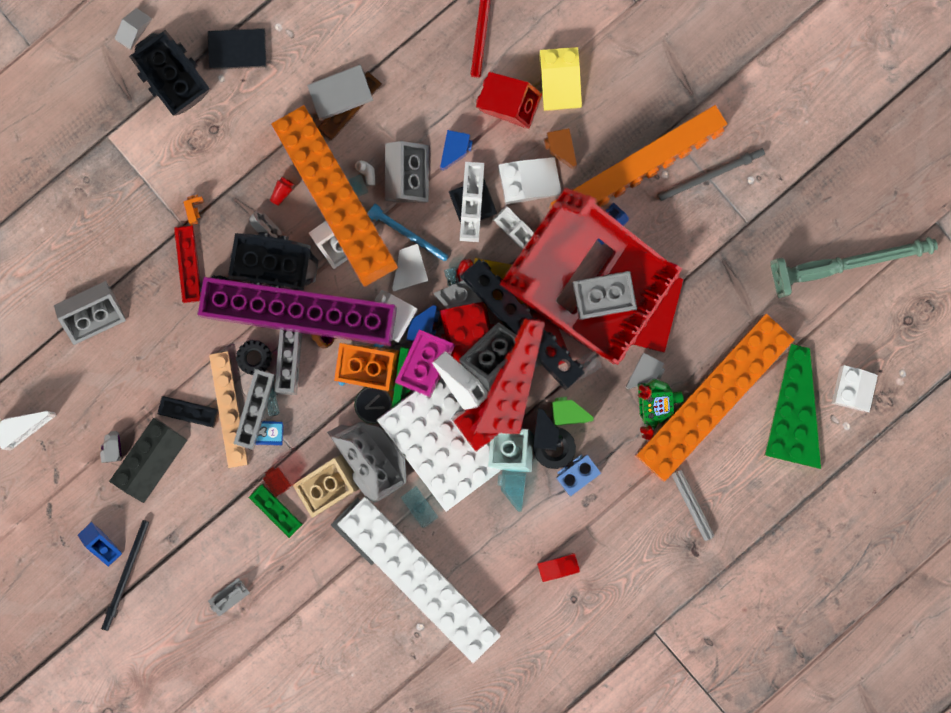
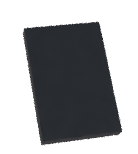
[208,28,267,70]

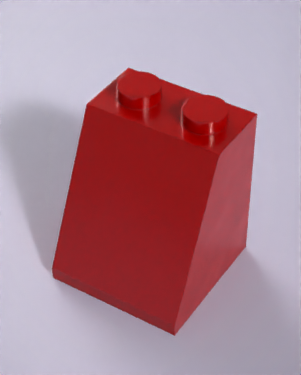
[476,72,542,129]

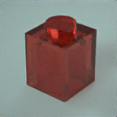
[262,466,293,497]

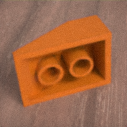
[334,343,400,391]

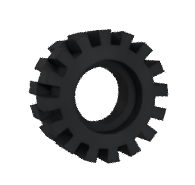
[236,340,272,375]

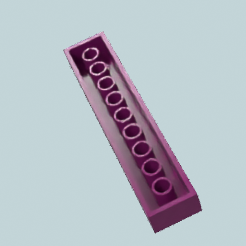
[197,277,397,346]

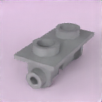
[208,578,250,616]

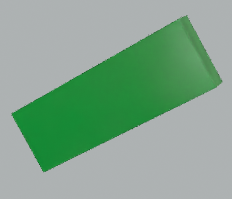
[248,484,303,538]

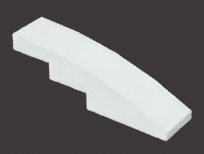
[460,162,484,242]
[493,206,534,250]

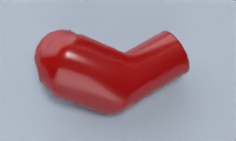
[456,259,474,282]

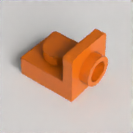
[183,195,204,225]

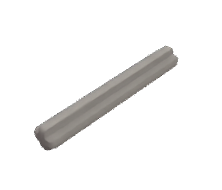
[672,470,714,541]

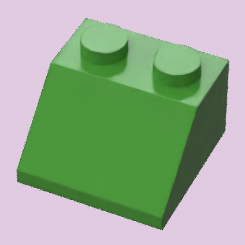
[551,397,594,426]

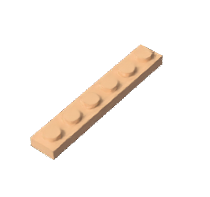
[209,351,248,468]

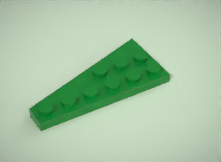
[764,344,821,469]

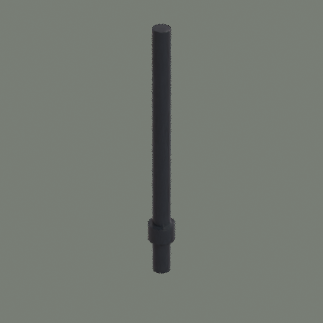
[101,520,150,631]

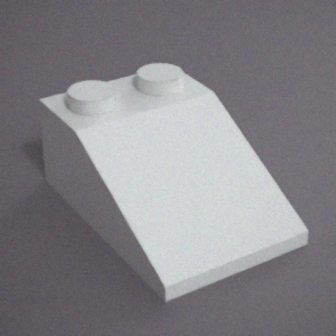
[499,157,561,205]
[0,411,57,450]

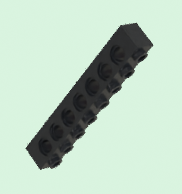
[460,259,585,390]

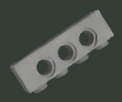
[275,330,302,395]
[233,369,275,450]

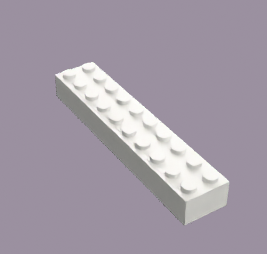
[337,496,501,663]

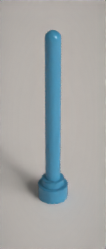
[368,204,448,261]

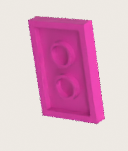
[395,330,455,398]

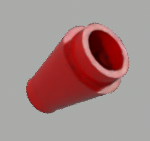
[270,177,295,206]

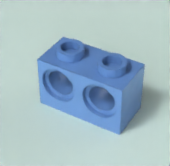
[556,454,601,497]

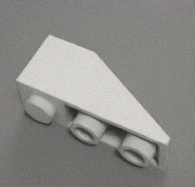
[432,351,488,410]

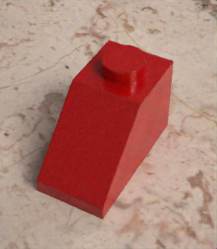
[537,553,580,582]

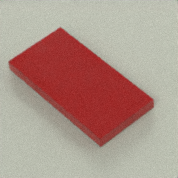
[633,277,684,353]

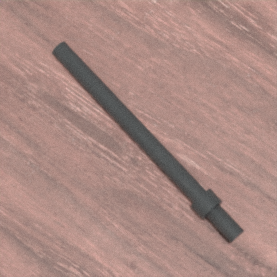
[658,148,765,201]

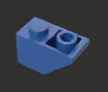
[407,305,440,342]

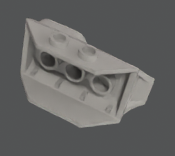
[327,422,406,502]

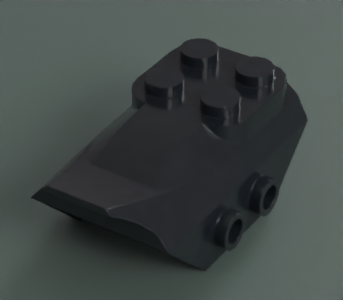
[129,29,210,116]
[228,232,319,291]

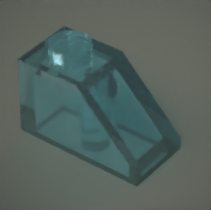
[497,471,526,512]

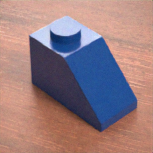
[440,130,473,171]
[78,522,122,567]

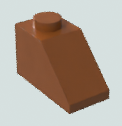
[544,128,577,169]

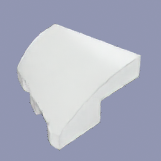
[392,244,428,292]

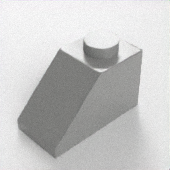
[625,353,665,390]

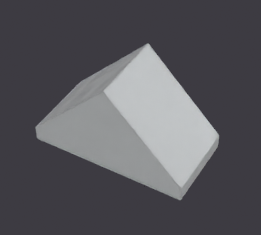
[115,8,152,50]

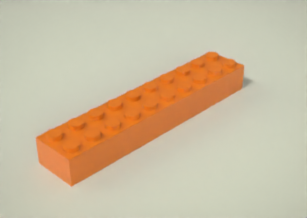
[271,105,398,287]
[549,105,727,209]
[635,314,795,482]

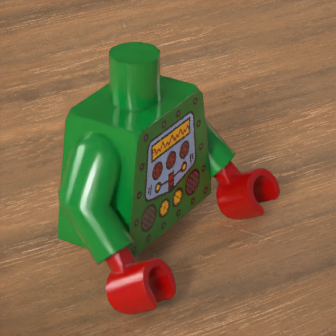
[638,378,684,440]

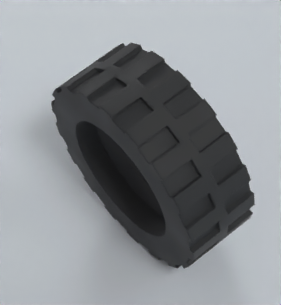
[533,427,576,469]

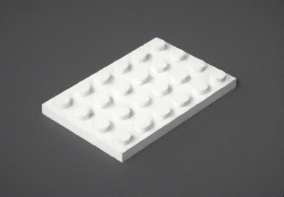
[377,377,501,511]

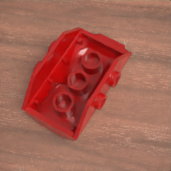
[440,302,494,365]

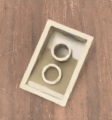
[293,455,360,518]

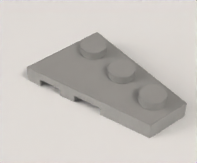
[433,275,495,309]

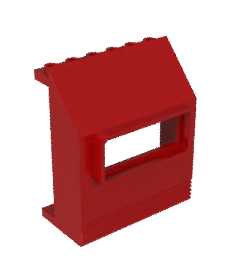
[500,188,682,365]

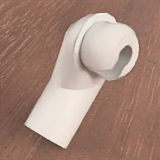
[355,160,375,186]

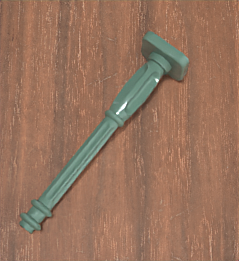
[770,237,938,298]

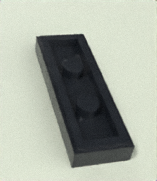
[157,396,218,428]

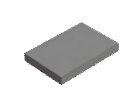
[308,65,373,121]
[573,271,637,320]

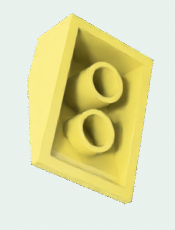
[539,47,582,111]

